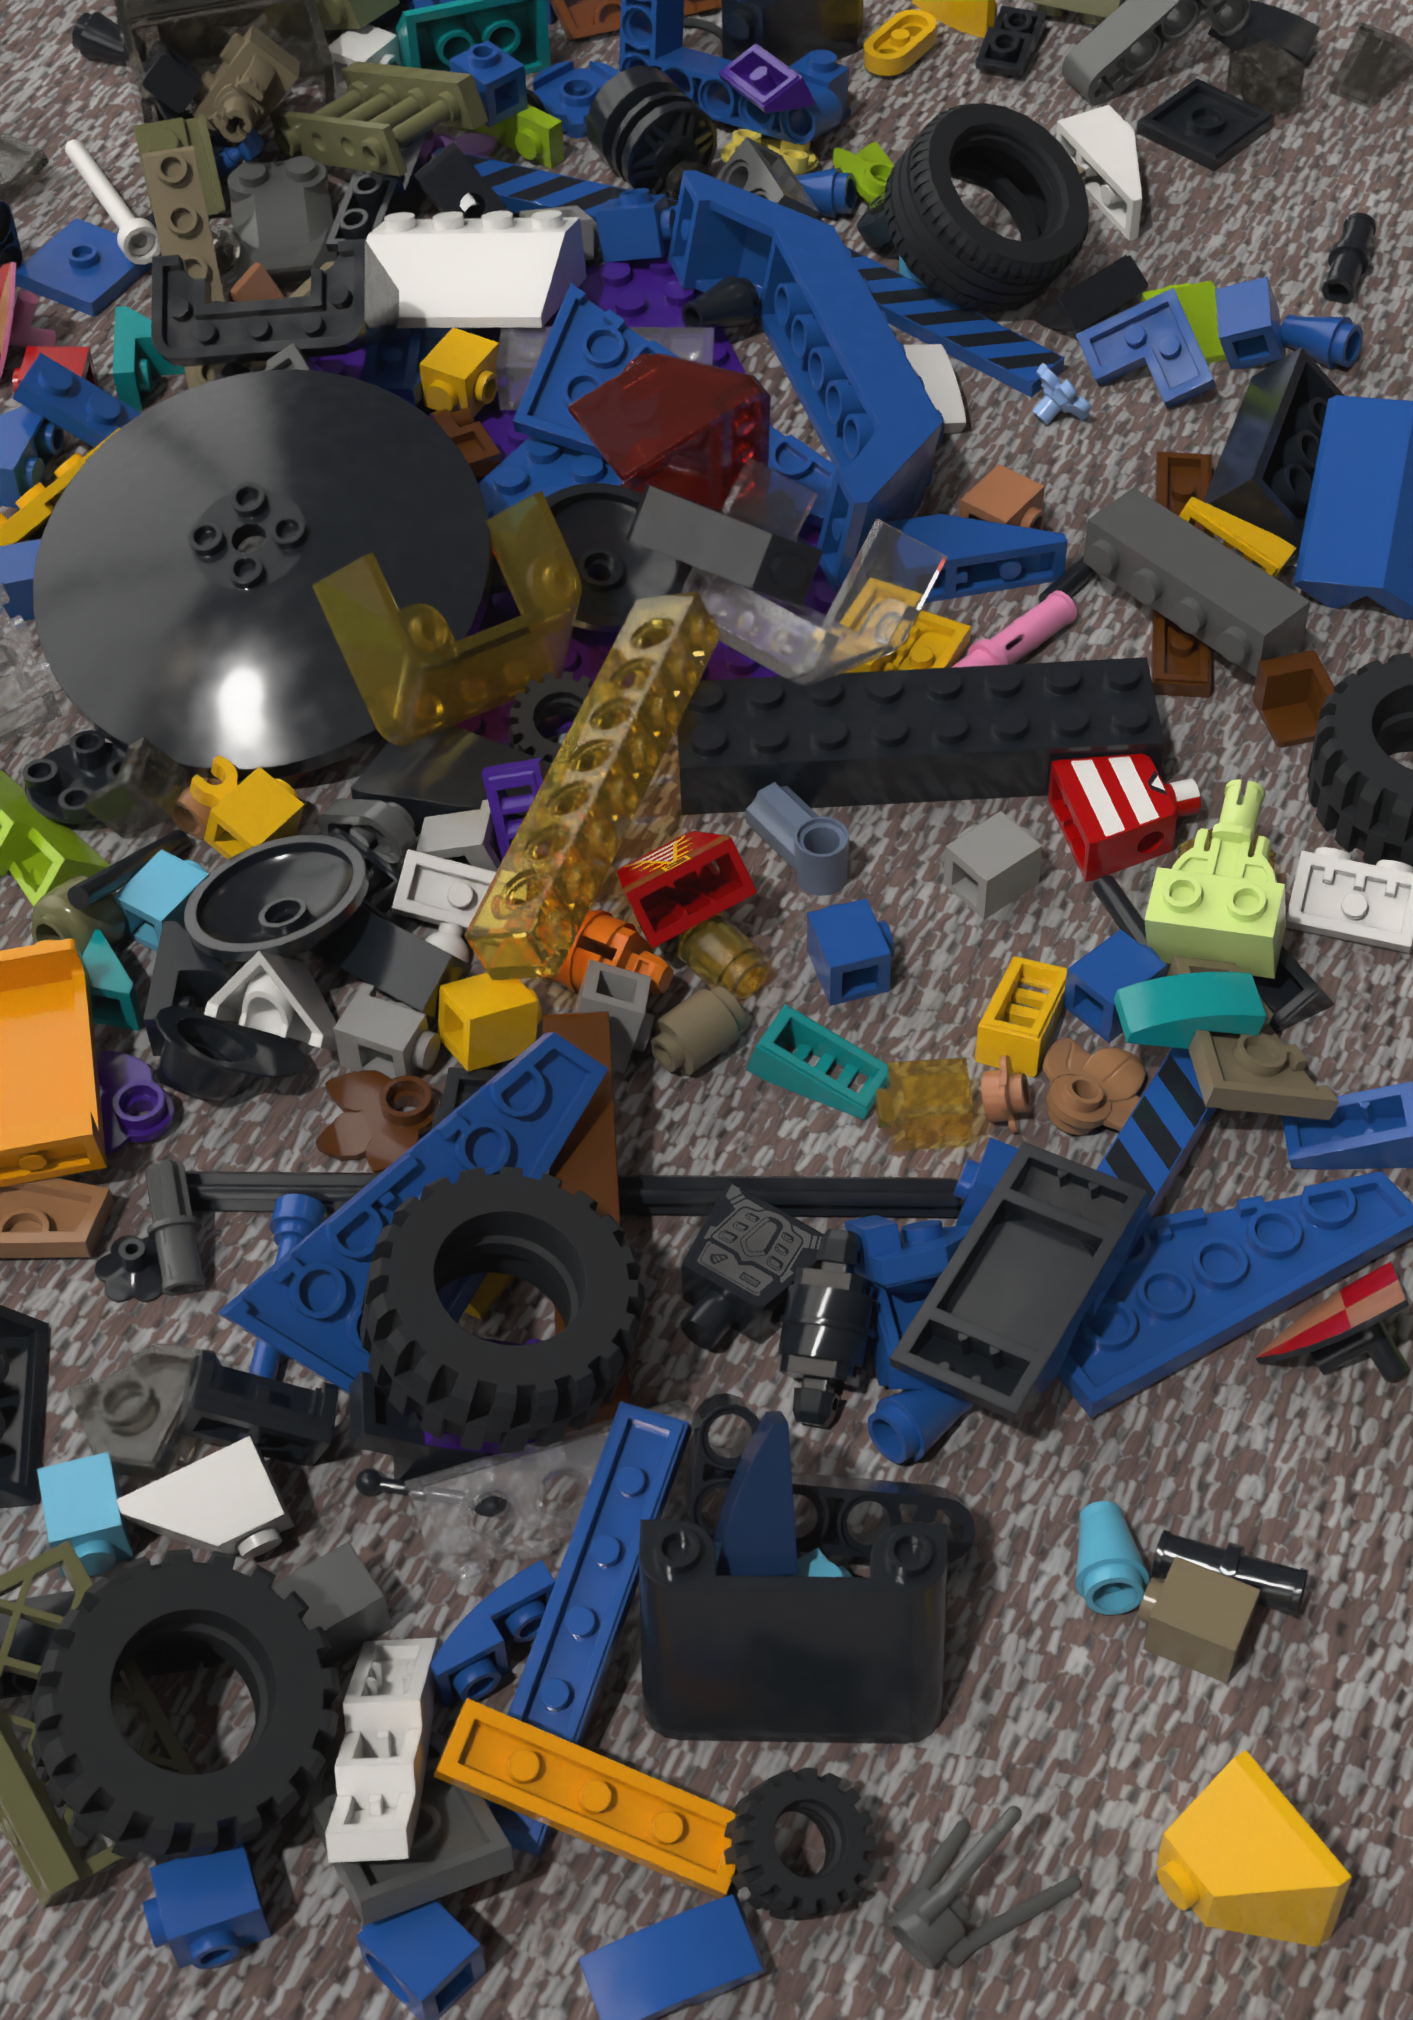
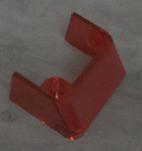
[568,353,771,515]

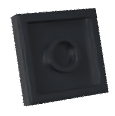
[1136,78,1275,172]

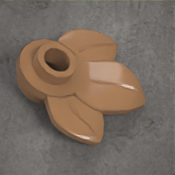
[1042,1037,1146,1135]

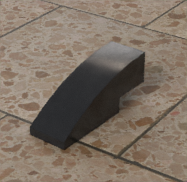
[309,906,473,1020]

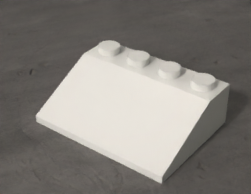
[366,210,586,328]

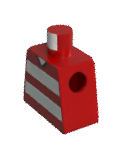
[1048,753,1201,882]

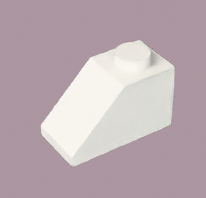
[116,1436,294,1559]

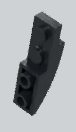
[325,129,435,252]

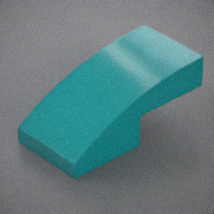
[1114,972,1267,1049]

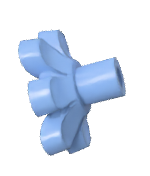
[1031,363,1093,426]

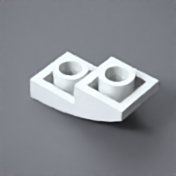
[903,344,967,434]

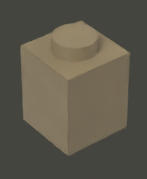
[1137,1556,1261,1684]

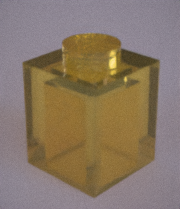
[875,1058,973,1151]

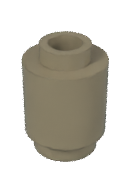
[650,986,746,1076]

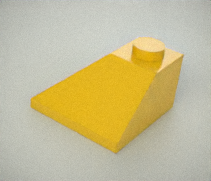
[1156,1750,1352,1947]

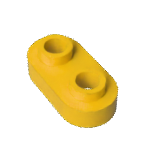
[864,9,937,76]

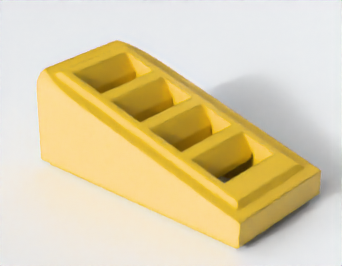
[1179,497,1296,579]
[975,957,1068,1078]

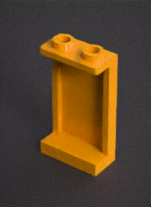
[0,938,107,1187]

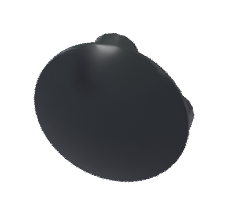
[23,730,145,824]

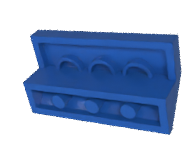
[1293,395,1413,620]

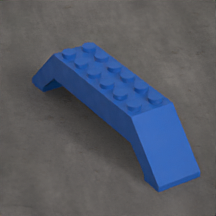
[668,170,944,592]

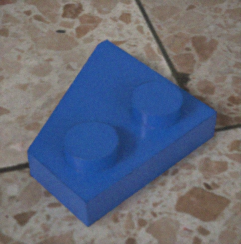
[361,328,473,406]

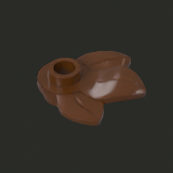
[316,1070,440,1173]

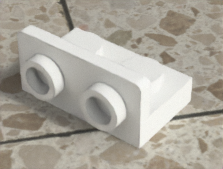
[1286,847,1413,953]

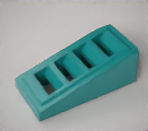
[746,1004,895,1120]

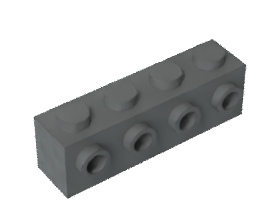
[1083,488,1311,677]

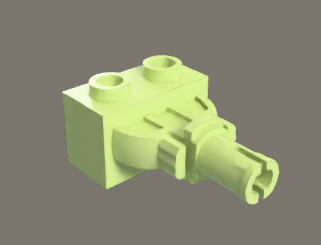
[1144,779,1286,979]

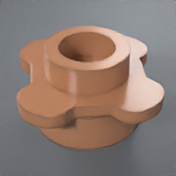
[981,1055,1031,1134]

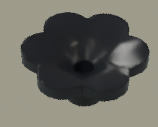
[95,1235,163,1303]

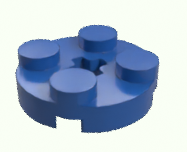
[533,61,619,138]

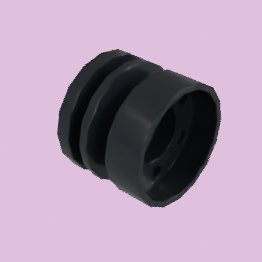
[586,66,717,198]

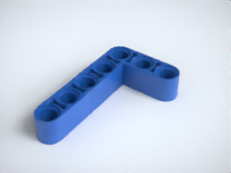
[619,0,842,144]

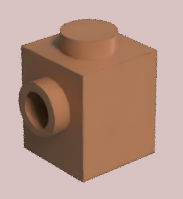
[959,464,1046,530]

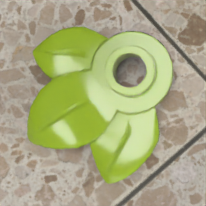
[832,142,894,206]

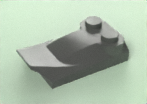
[227,156,338,284]

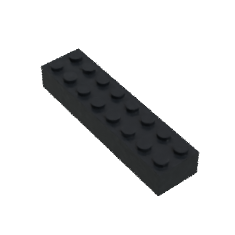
[674,657,1164,815]

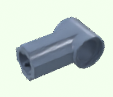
[746,782,849,896]

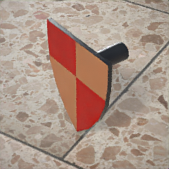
[1256,1261,1409,1381]

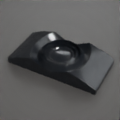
[889,1142,1149,1422]

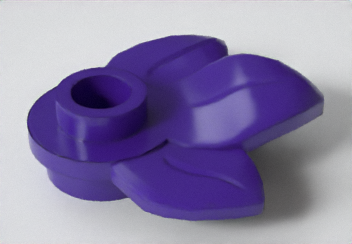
[97,1051,175,1155]

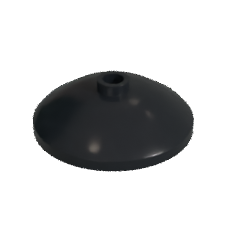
[517,483,689,633]
[184,835,369,964]

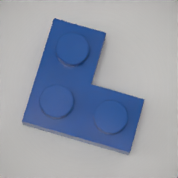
[1076,287,1217,408]

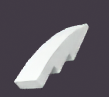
[325,1638,438,1863]

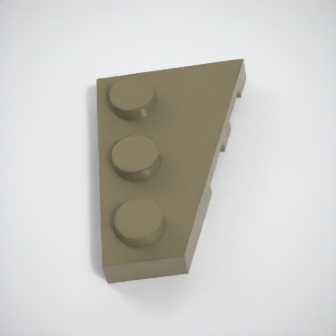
[1167,956,1339,1120]

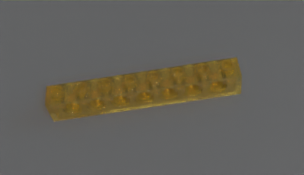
[464,591,721,981]

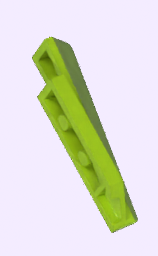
[0,769,110,906]

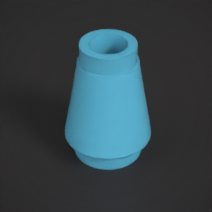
[1075,1501,1149,1615]

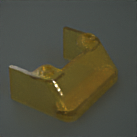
[312,491,582,746]

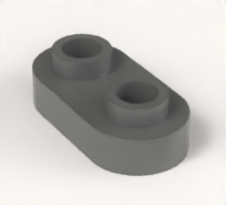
[318,799,416,863]

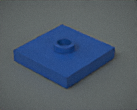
[15,218,152,317]

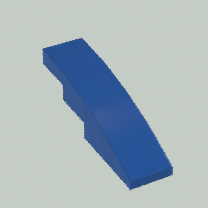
[1282,1081,1413,1170]

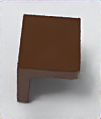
[1252,650,1335,748]

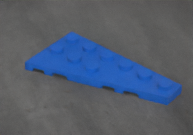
[513,283,836,528]
[216,1032,608,1396]
[1057,1171,1413,1418]

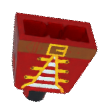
[616,831,757,948]

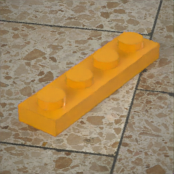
[433,1698,736,1899]

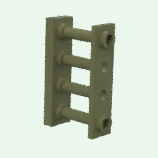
[269,61,488,176]

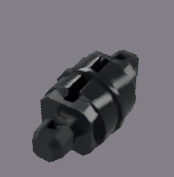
[778,1229,878,1428]

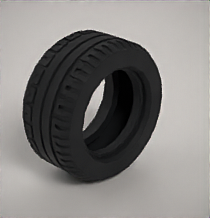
[884,103,1089,312]

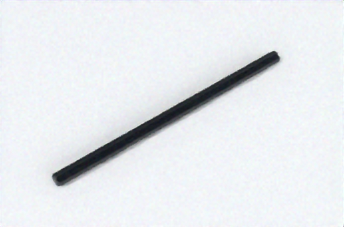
[186,1171,962,1217]

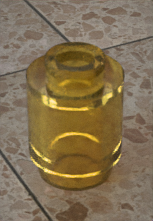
[677,913,769,1002]

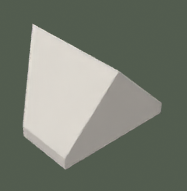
[204,950,337,1051]

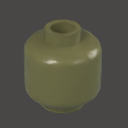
[31,875,126,955]

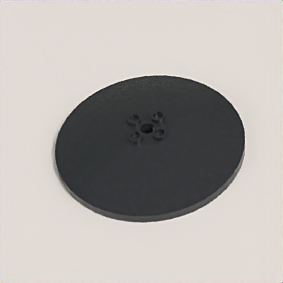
[33,369,494,781]

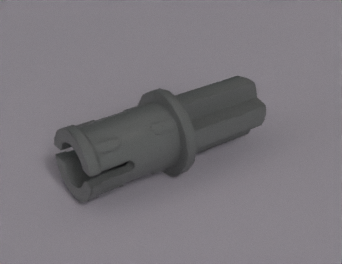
[145,1159,206,1296]

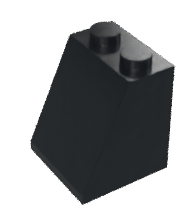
[721,0,863,67]

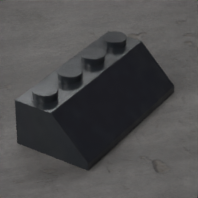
[1203,347,1345,558]

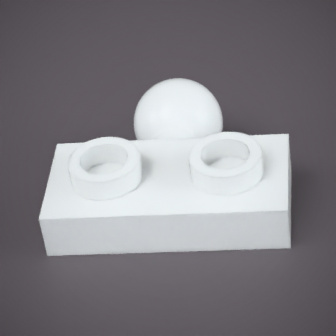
[392,849,528,963]

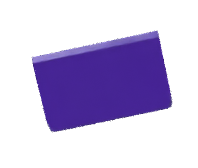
[718,44,816,113]

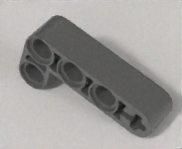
[1062,0,1252,106]

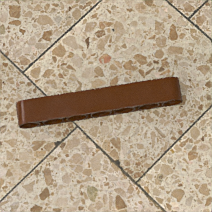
[543,1011,630,1442]

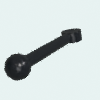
[355,1468,502,1516]

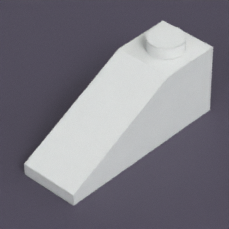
[1056,105,1142,241]

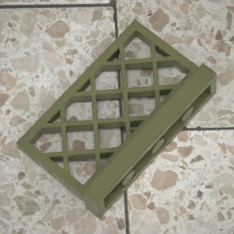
[0,1540,197,1908]

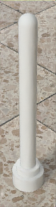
[65,139,161,265]

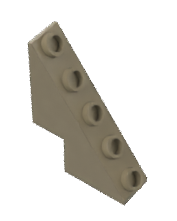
[142,145,226,389]

